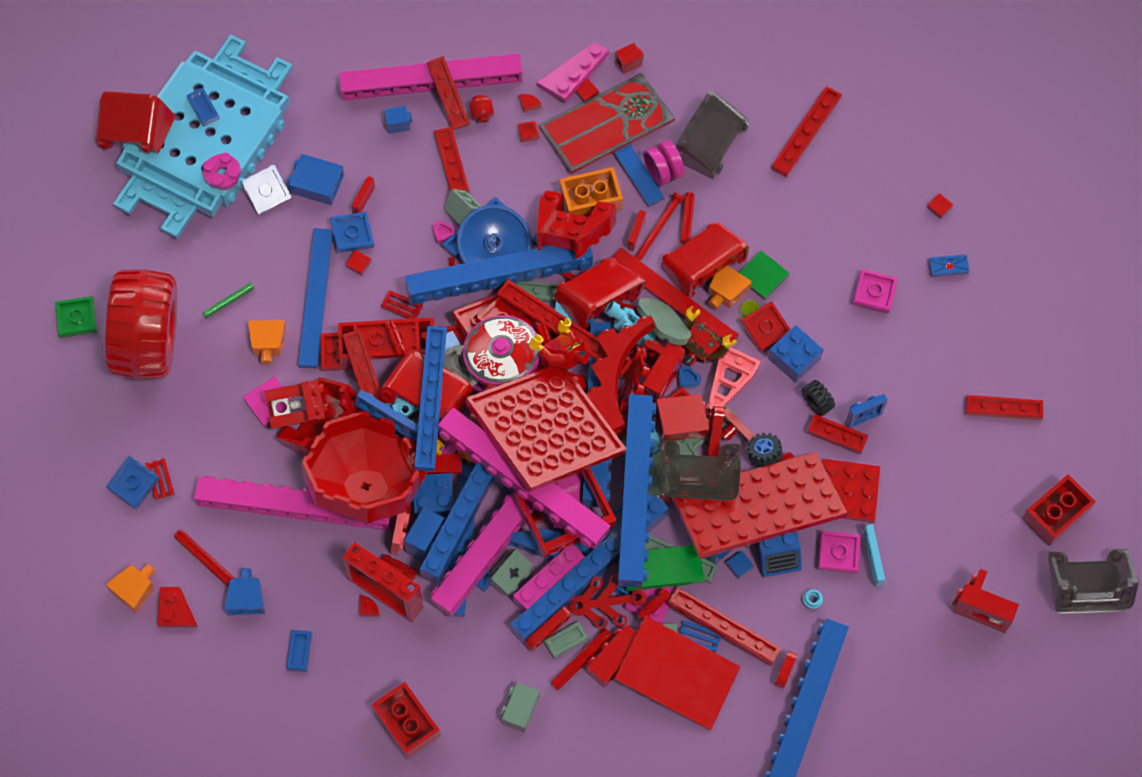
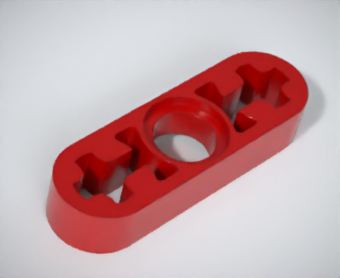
[705,406,724,461]
[525,605,574,651]

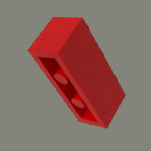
[586,624,637,688]

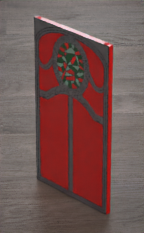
[539,73,675,173]

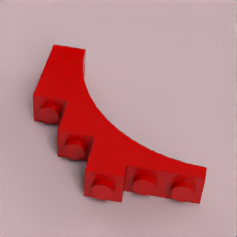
[586,315,656,435]

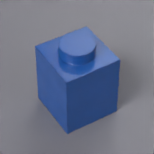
[384,105,413,134]

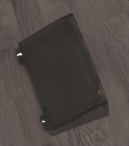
[676,90,750,179]
[659,440,741,501]
[1048,549,1139,613]

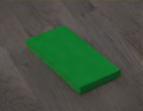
[626,545,705,591]

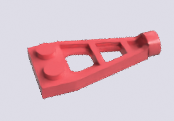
[705,348,761,417]

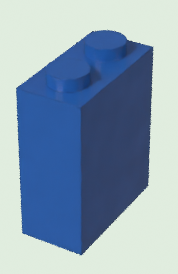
[287,153,344,205]

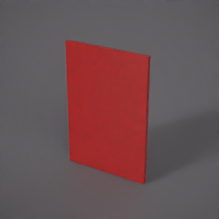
[614,615,741,731]

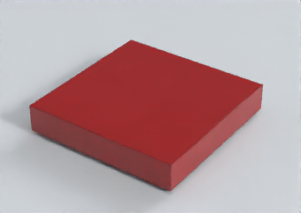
[740,301,791,353]

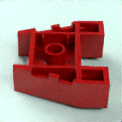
[537,190,616,259]

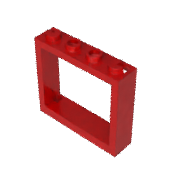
[513,468,616,558]
[342,542,424,623]

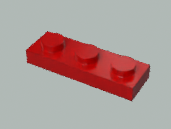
[807,414,869,454]

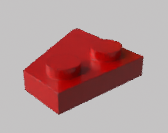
[158,587,197,628]

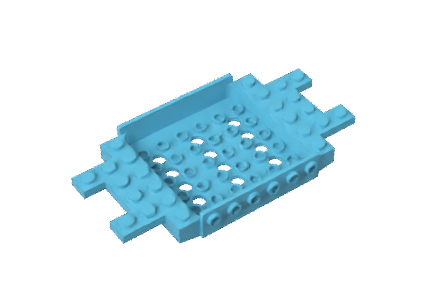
[113,34,293,239]

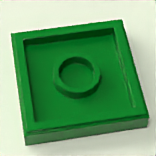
[739,250,790,300]
[55,296,98,338]

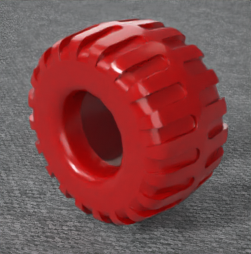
[105,269,177,379]

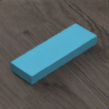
[863,524,885,587]

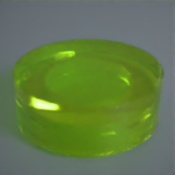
[741,300,760,317]

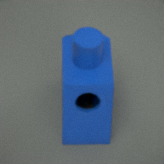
[225,568,265,615]

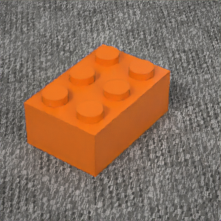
[559,167,623,217]

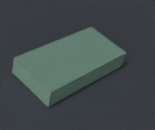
[544,621,589,659]

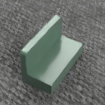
[444,189,482,226]

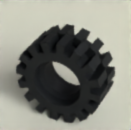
[801,380,835,416]

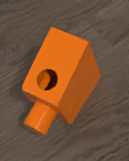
[708,266,752,310]
[248,320,287,365]
[106,563,156,614]

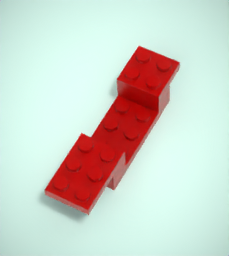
[321,317,466,371]

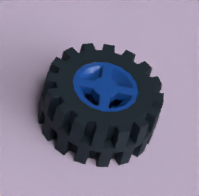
[747,432,783,468]

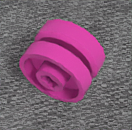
[643,139,685,187]

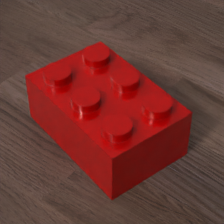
[1022,474,1096,545]
[371,682,441,759]

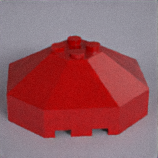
[302,411,428,524]

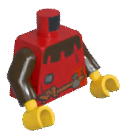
[683,306,737,366]

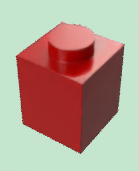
[615,43,644,74]

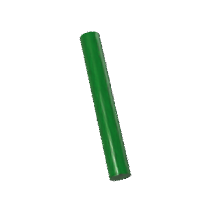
[202,282,254,319]

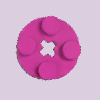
[203,152,241,190]

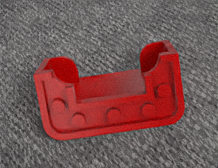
[95,91,176,153]
[661,222,749,298]
[554,257,646,329]
[377,350,472,433]
[276,377,363,456]

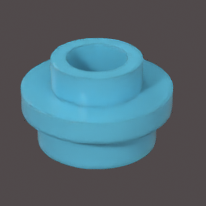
[803,589,823,609]

